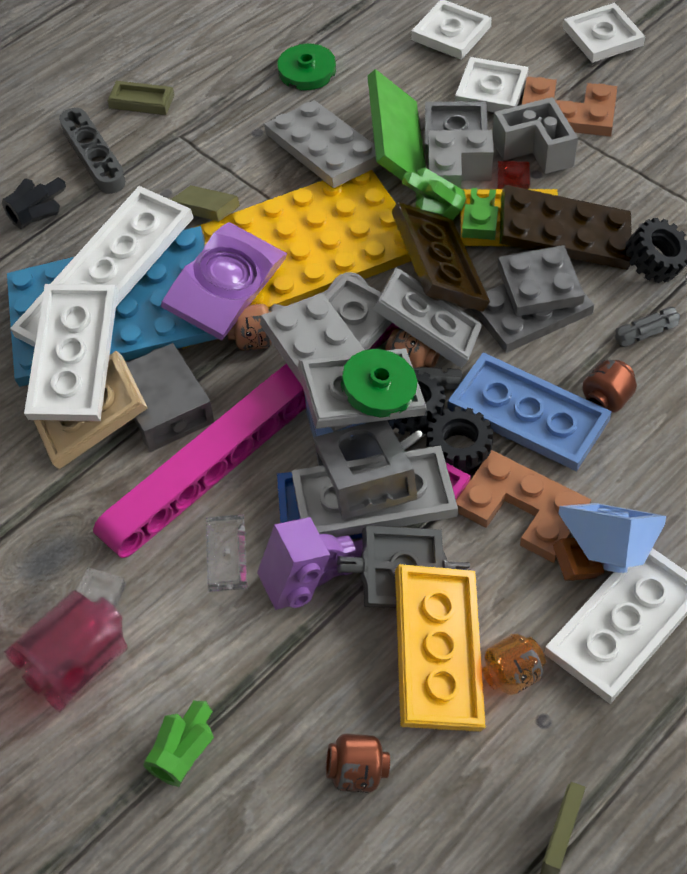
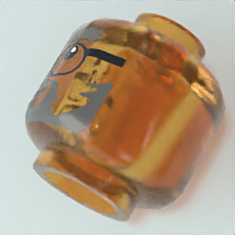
[482,633,546,695]

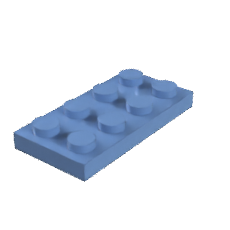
[447,352,612,472]

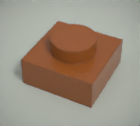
[553,538,604,581]

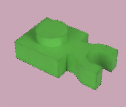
[462,188,498,240]

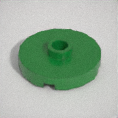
[277,43,336,91]
[340,349,418,418]

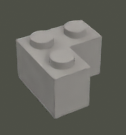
[492,97,578,174]
[428,130,493,188]

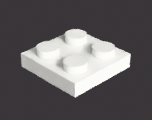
[411,0,491,60]
[563,3,645,63]
[455,57,529,112]

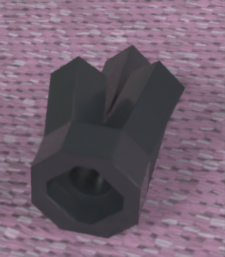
[1,177,66,229]

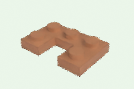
[522,77,618,137]
[456,450,591,563]

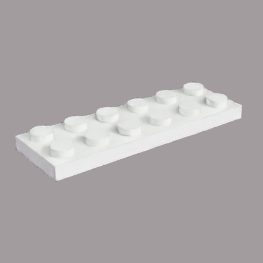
[10,186,194,347]

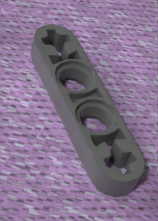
[59,108,126,194]

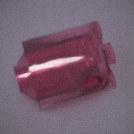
[3,590,128,713]

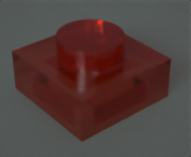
[497,161,530,189]

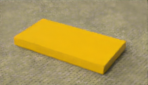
[395,564,486,732]

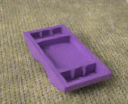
[161,222,287,340]

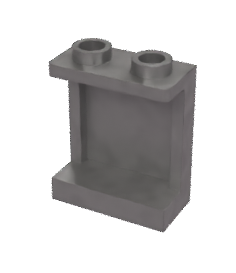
[126,343,214,452]

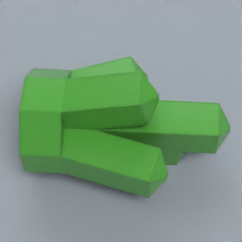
[402,168,466,220]
[143,701,214,787]

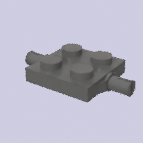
[337,526,471,608]

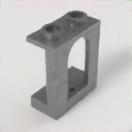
[314,420,418,520]

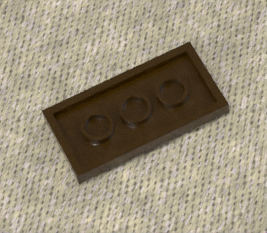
[499,185,632,270]
[391,202,490,312]

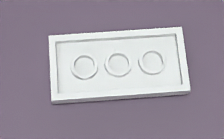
[24,284,118,421]
[544,548,687,704]

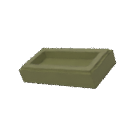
[107,81,174,115]
[170,185,240,221]
[540,782,586,874]

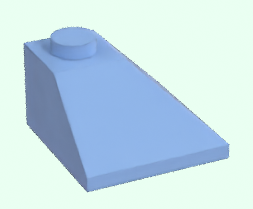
[559,503,666,573]

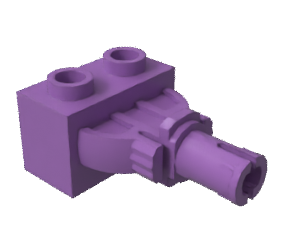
[257,517,363,610]

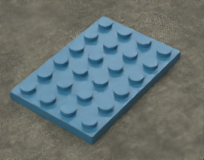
[7,226,218,387]

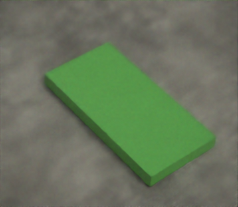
[367,69,426,180]

